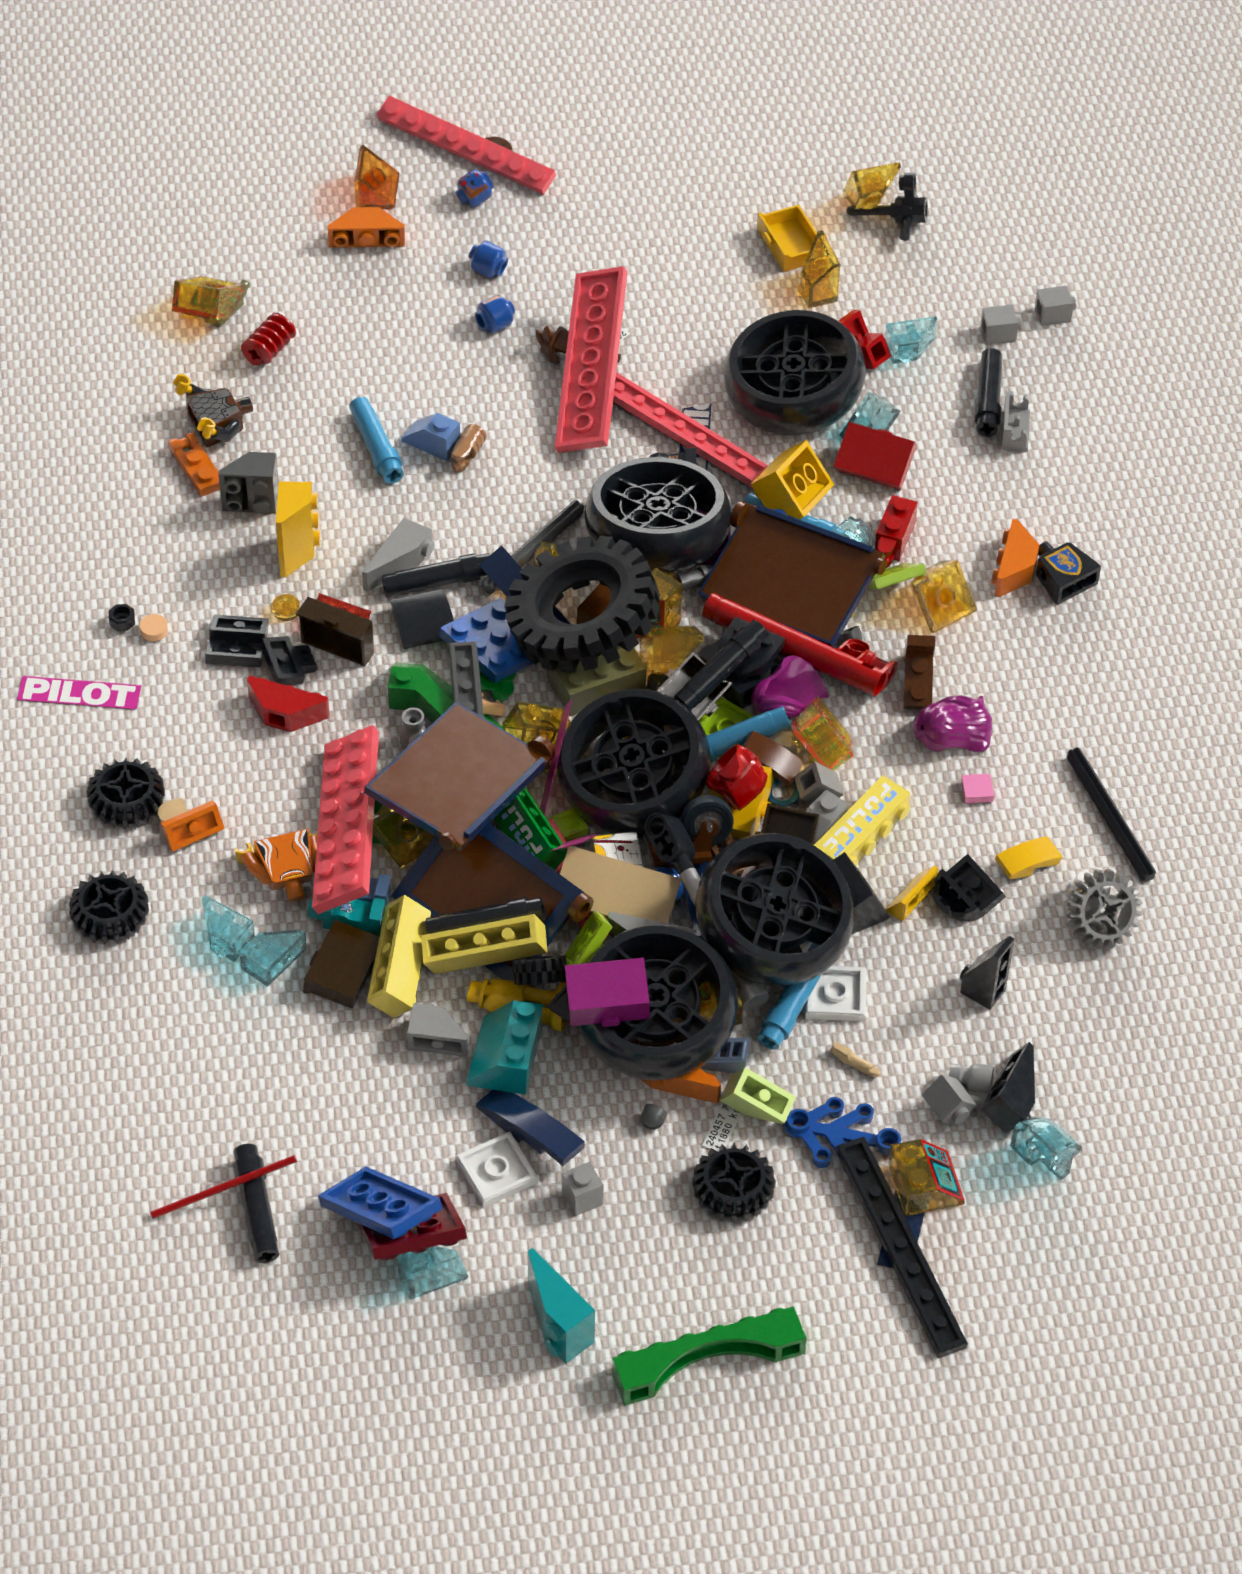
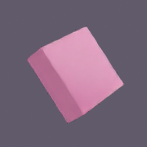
[961,774,994,804]

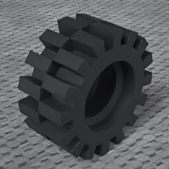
[512,955,567,985]

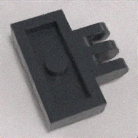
[260,636,318,685]

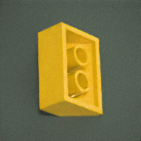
[751,440,834,519]
[276,481,320,577]

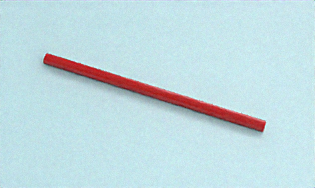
[150,1155,297,1219]

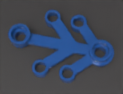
[783,1097,901,1171]

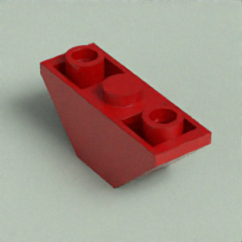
[247,675,329,732]

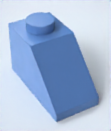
[401,413,460,461]

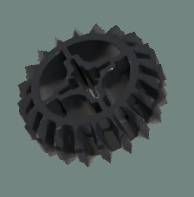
[86,757,165,829]
[69,869,149,945]
[692,1142,776,1223]

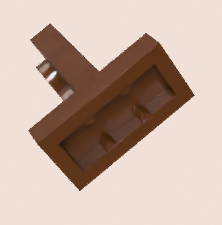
[903,635,936,710]

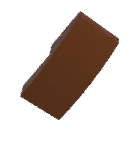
[743,731,803,786]

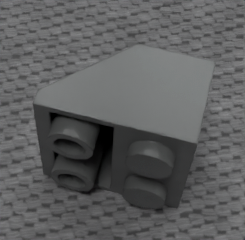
[218,452,279,513]

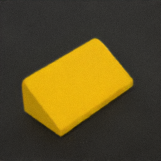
[886,865,938,921]

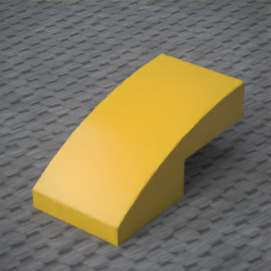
[994,836,1063,879]

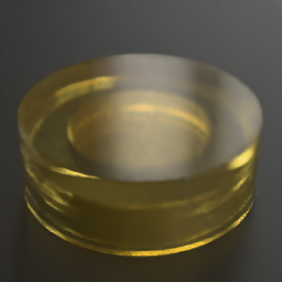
[272,594,300,621]

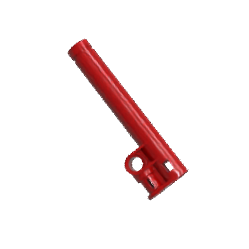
[702,593,898,697]

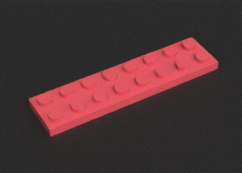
[555,266,628,453]
[312,725,379,914]

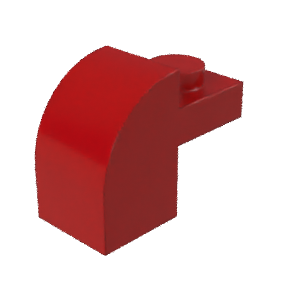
[838,310,892,369]

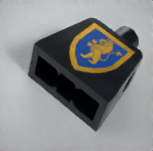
[1036,541,1101,605]

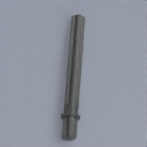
[481,500,585,594]

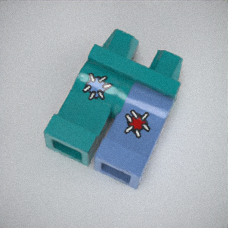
[308,874,391,937]

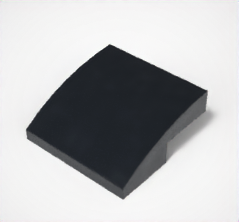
[390,589,454,649]
[205,615,269,668]

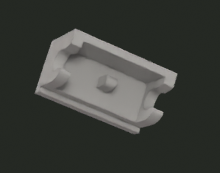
[1001,391,1030,452]

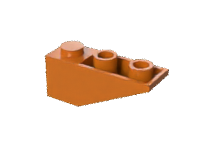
[640,1043,721,1104]

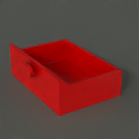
[834,421,917,491]

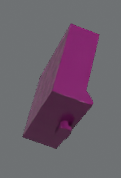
[565,958,650,1027]

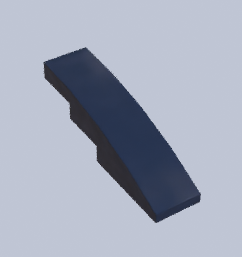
[476,1090,585,1166]

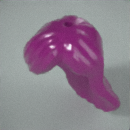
[751,655,829,720]
[911,695,992,752]

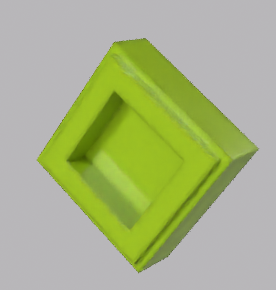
[550,808,588,842]

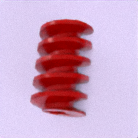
[241,313,297,366]

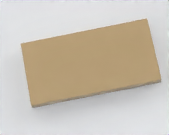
[560,846,682,923]

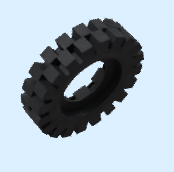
[505,536,660,672]

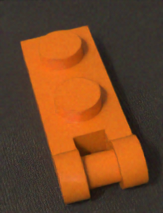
[168,431,220,497]

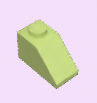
[719,1067,796,1124]

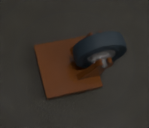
[646,795,734,868]

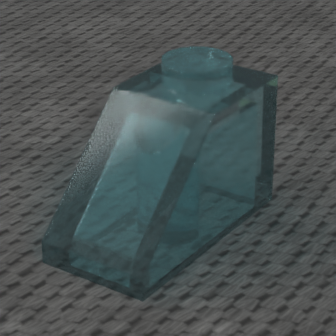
[885,316,938,364]
[839,392,901,438]
[202,895,255,962]
[239,929,307,987]
[397,1246,468,1300]

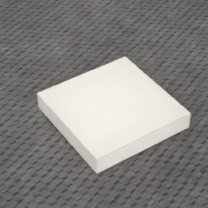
[805,966,866,1022]
[455,1131,538,1208]

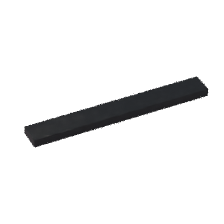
[835,1136,968,1358]

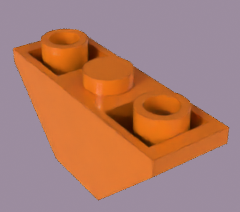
[327,207,405,247]
[991,519,1039,597]

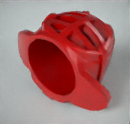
[706,744,768,811]

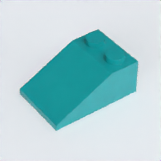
[528,1247,595,1364]

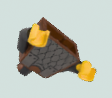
[173,374,253,448]

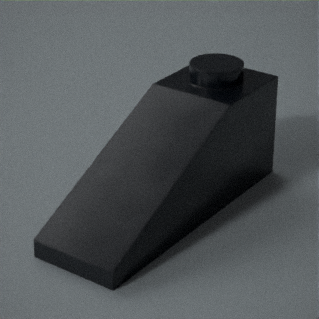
[959,936,1015,1010]
[980,1042,1035,1134]

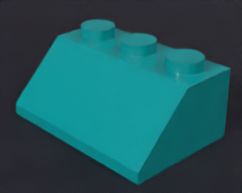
[466,1000,543,1095]

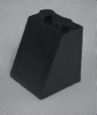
[799,852,890,935]

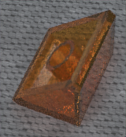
[354,145,400,210]

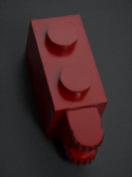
[874,495,918,568]

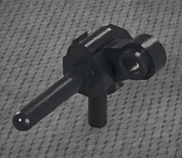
[846,173,928,241]

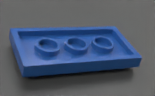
[318,1166,443,1239]

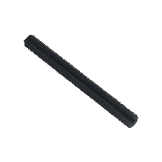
[1067,747,1156,882]

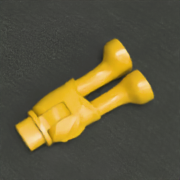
[467,979,567,1032]

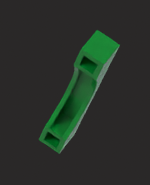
[612,1306,807,1406]

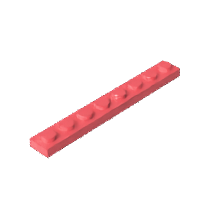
[376,95,557,195]
[613,372,768,489]

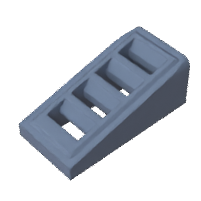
[701,1038,750,1073]

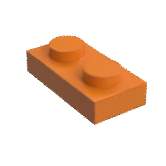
[160,800,225,852]

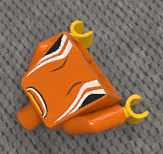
[234,828,318,902]

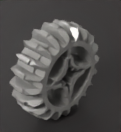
[1063,869,1143,948]

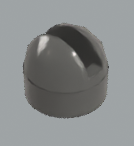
[840,626,863,644]
[641,1104,668,1130]

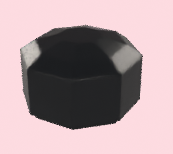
[109,604,135,631]

